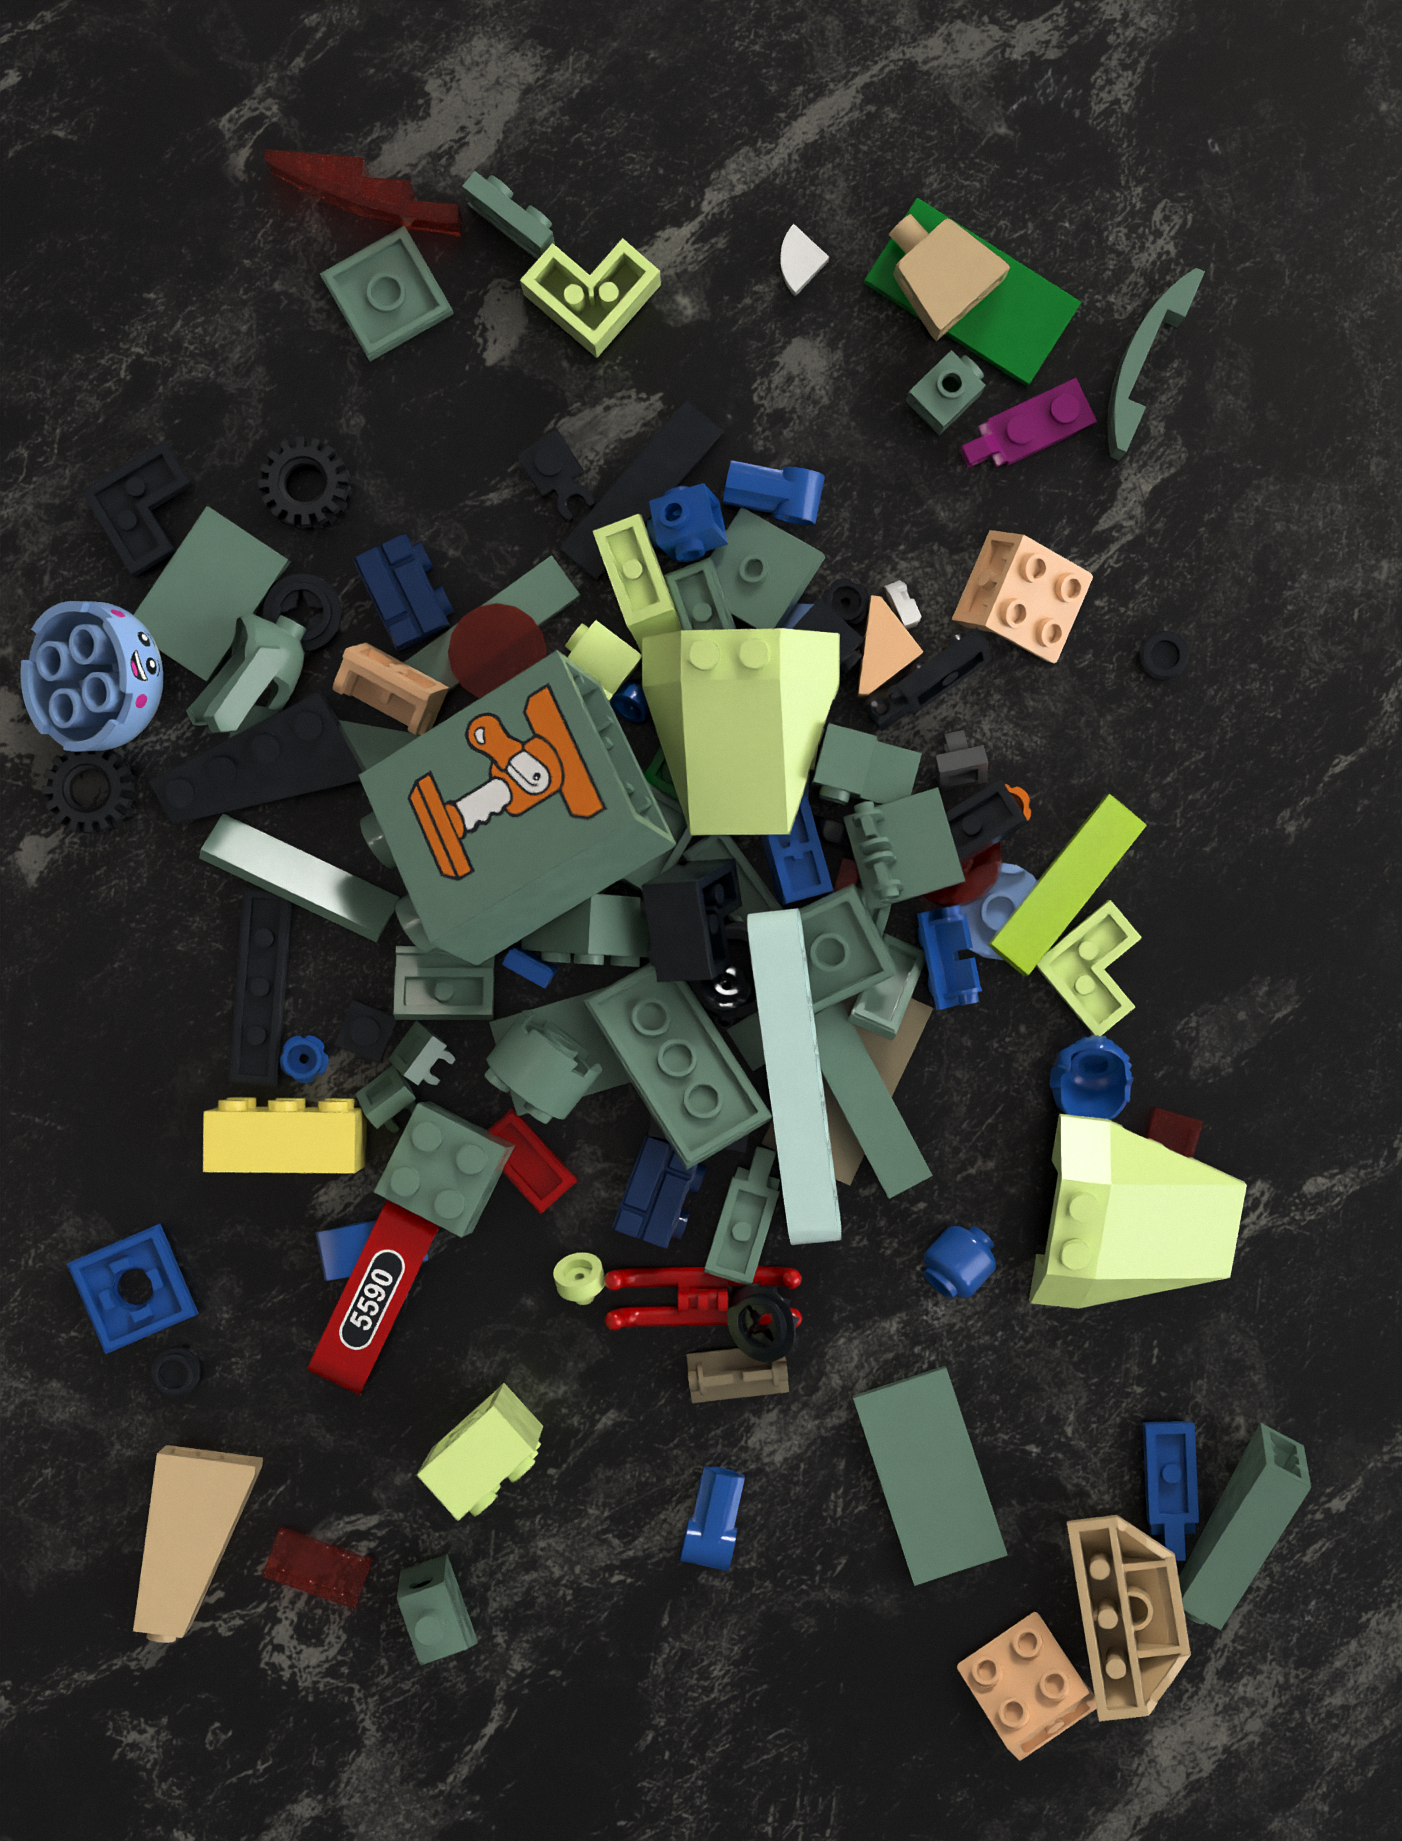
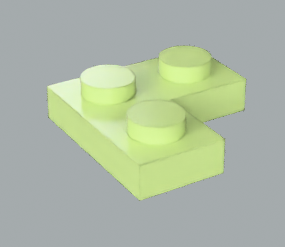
[1036,900,1142,1036]

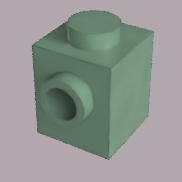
[906,350,986,436]

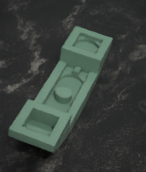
[1107,268,1205,460]

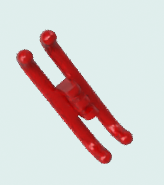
[604,1266,802,1330]

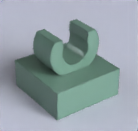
[388,1020,455,1085]
[355,1065,417,1133]

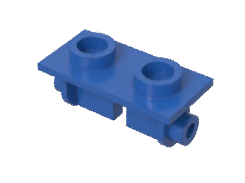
[917,905,982,1010]

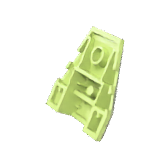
[642,628,840,835]
[1029,1114,1247,1308]

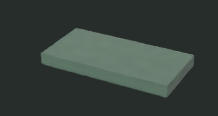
[583,963,772,1170]
[852,1366,1008,1586]

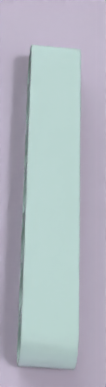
[747,908,841,1245]

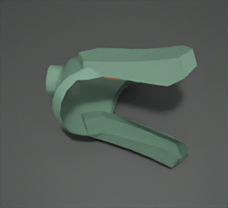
[186,613,306,733]

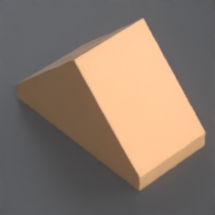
[856,595,923,699]

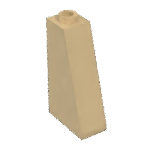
[133,1445,263,1643]

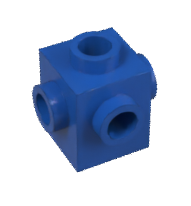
[647,483,728,562]

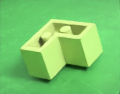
[520,238,661,358]

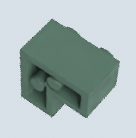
[809,723,922,807]
[521,894,650,967]

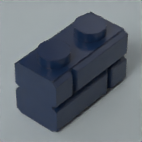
[352,534,455,652]
[612,1133,707,1248]

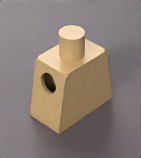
[889,214,1010,341]

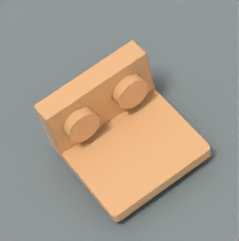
[952,530,1093,663]
[957,1612,1097,1761]

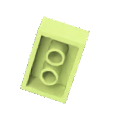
[417,1383,543,1520]

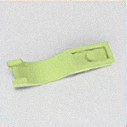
[593,514,682,654]

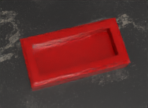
[487,1108,578,1214]

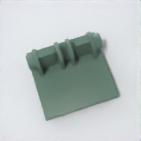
[843,787,965,910]

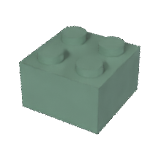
[374,1101,515,1237]

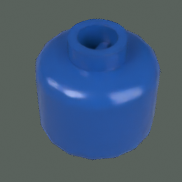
[923,1226,996,1299]

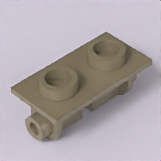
[686,1348,789,1403]

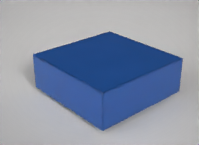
[502,945,558,989]

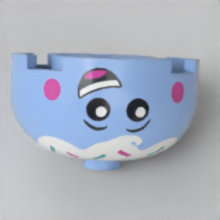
[21,601,163,752]

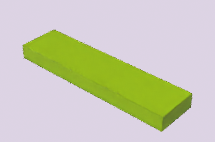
[987,794,1147,976]

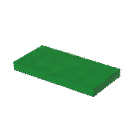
[864,198,1082,388]

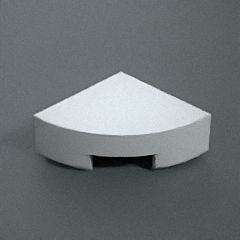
[780,224,829,296]
[884,580,921,630]

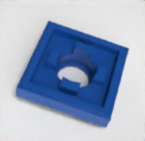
[67,1224,198,1354]

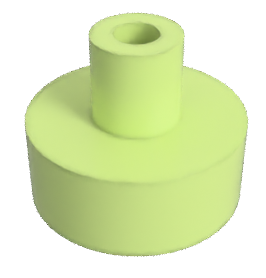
[553,1253,605,1305]

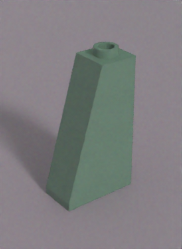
[1179,1423,1311,1630]

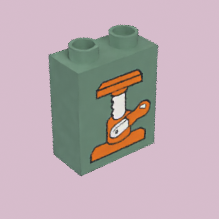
[359,650,676,966]

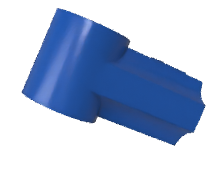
[723,460,825,526]
[680,1466,745,1571]

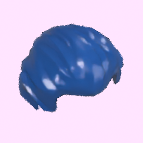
[1050,1035,1134,1120]

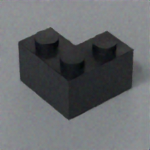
[640,858,742,982]

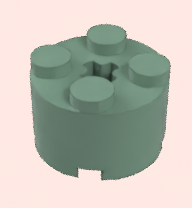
[484,1010,602,1124]

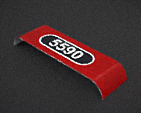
[307,1199,440,1396]

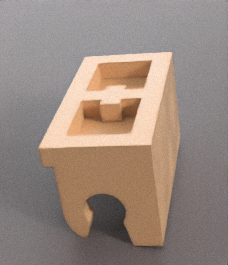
[333,643,449,736]

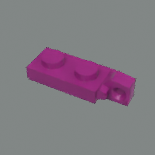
[959,378,1097,469]

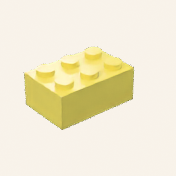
[203,1097,367,1173]

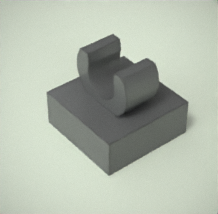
[935,730,988,792]

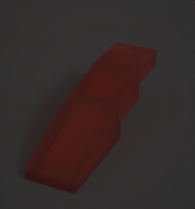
[264,150,463,237]

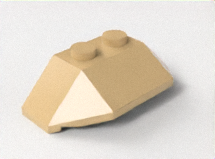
[1067,1515,1191,1722]

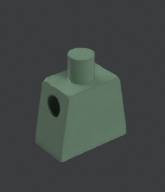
[397,1554,478,1665]

